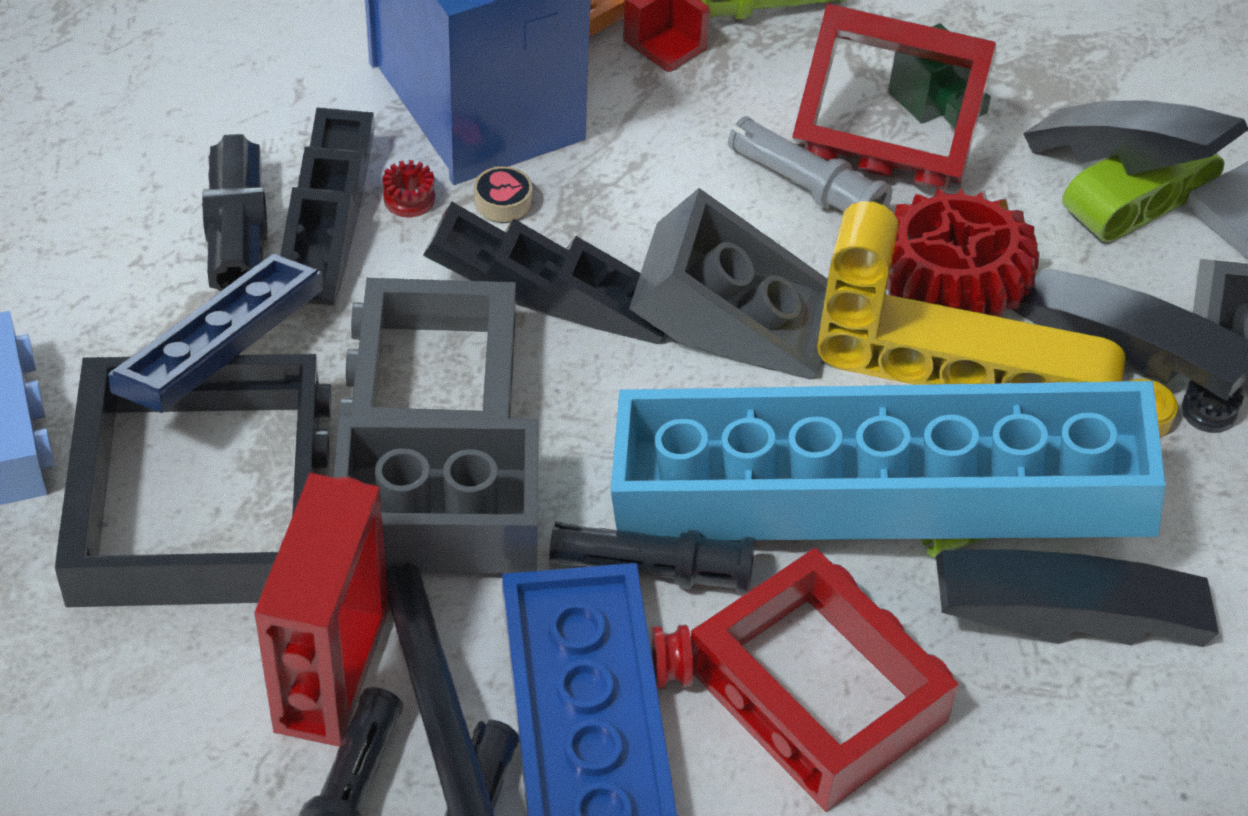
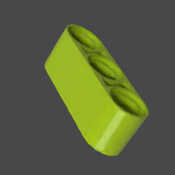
[1062,153,1225,243]

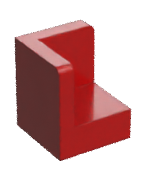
[623,0,710,72]

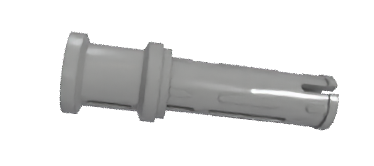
[728,116,892,212]

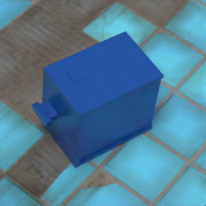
[365,0,590,186]

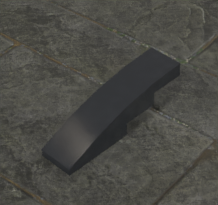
[1023,100,1248,175]
[280,107,376,306]
[423,202,665,344]
[1011,268,1248,401]
[936,549,1219,647]

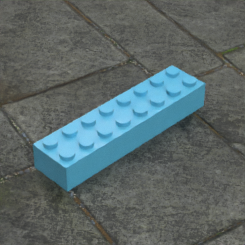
[611,381,1166,540]

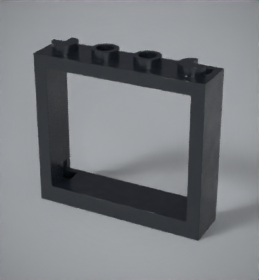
[54,354,332,608]

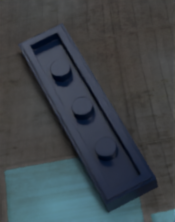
[108,254,323,413]

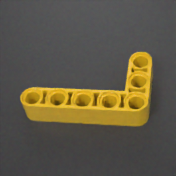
[817,201,1125,385]

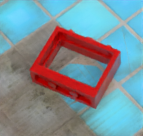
[792,3,996,190]
[254,473,389,747]
[690,547,959,812]

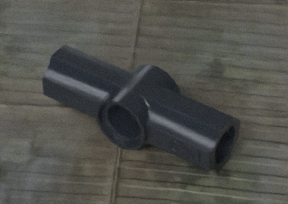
[202,134,268,291]

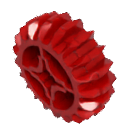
[887,187,1040,317]

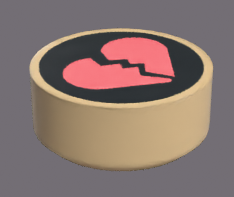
[474,166,532,222]

